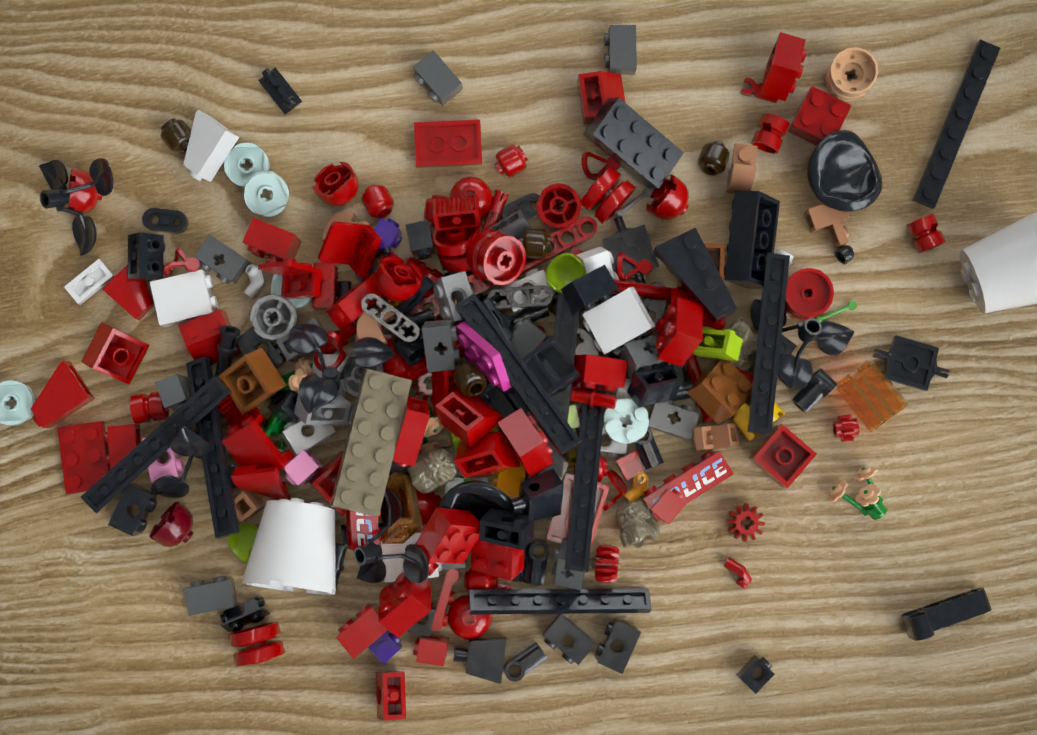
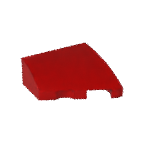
[102,265,155,321]
[231,464,291,500]

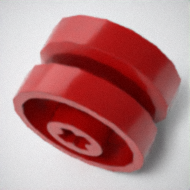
[581,167,636,224]
[432,227,481,272]
[467,229,526,285]
[784,268,834,320]
[228,621,286,667]

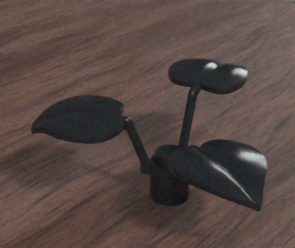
[39,158,114,256]
[751,299,854,390]
[289,324,394,414]
[151,426,240,498]
[354,487,429,583]

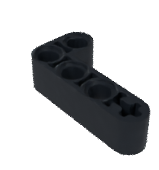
[901,587,992,641]

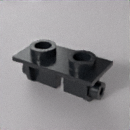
[258,67,302,115]
[220,597,270,632]

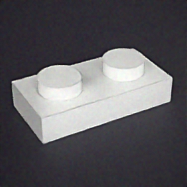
[64,259,115,305]

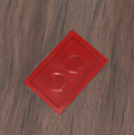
[414,119,482,168]
[57,421,110,494]

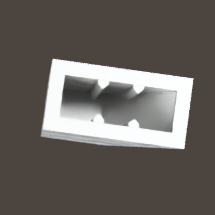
[183,110,239,182]

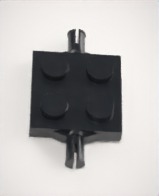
[602,216,659,284]
[873,335,950,391]

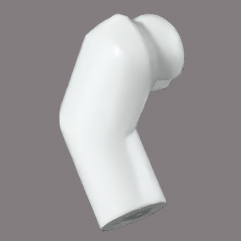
[244,264,264,298]

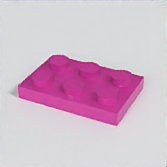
[457,322,511,392]

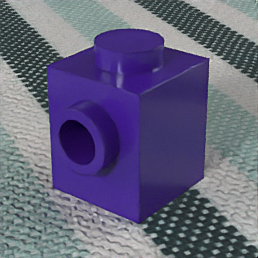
[374,218,403,251]
[368,630,403,665]

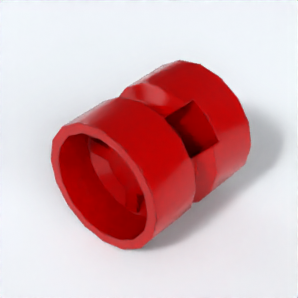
[751,113,790,154]
[906,214,946,254]
[130,391,169,424]

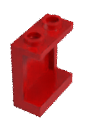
[221,414,295,471]

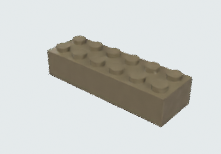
[330,369,412,517]

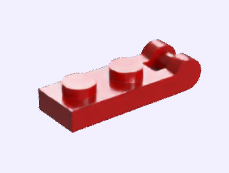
[431,569,460,632]

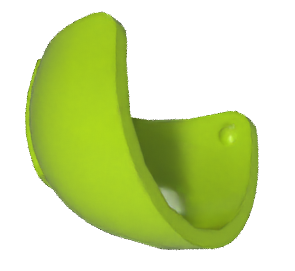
[546,253,586,293]
[225,523,258,563]

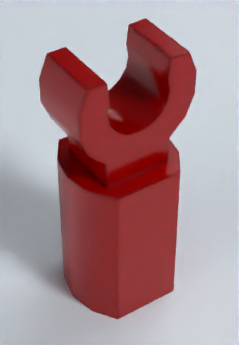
[740,77,778,103]

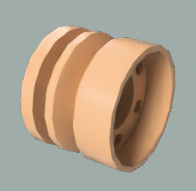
[825,47,878,102]

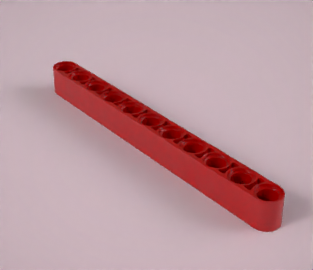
[379,217,597,340]

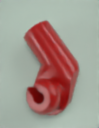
[724,557,752,589]

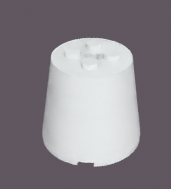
[960,212,1037,314]
[242,498,336,595]

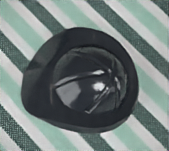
[807,130,882,212]
[438,480,519,522]

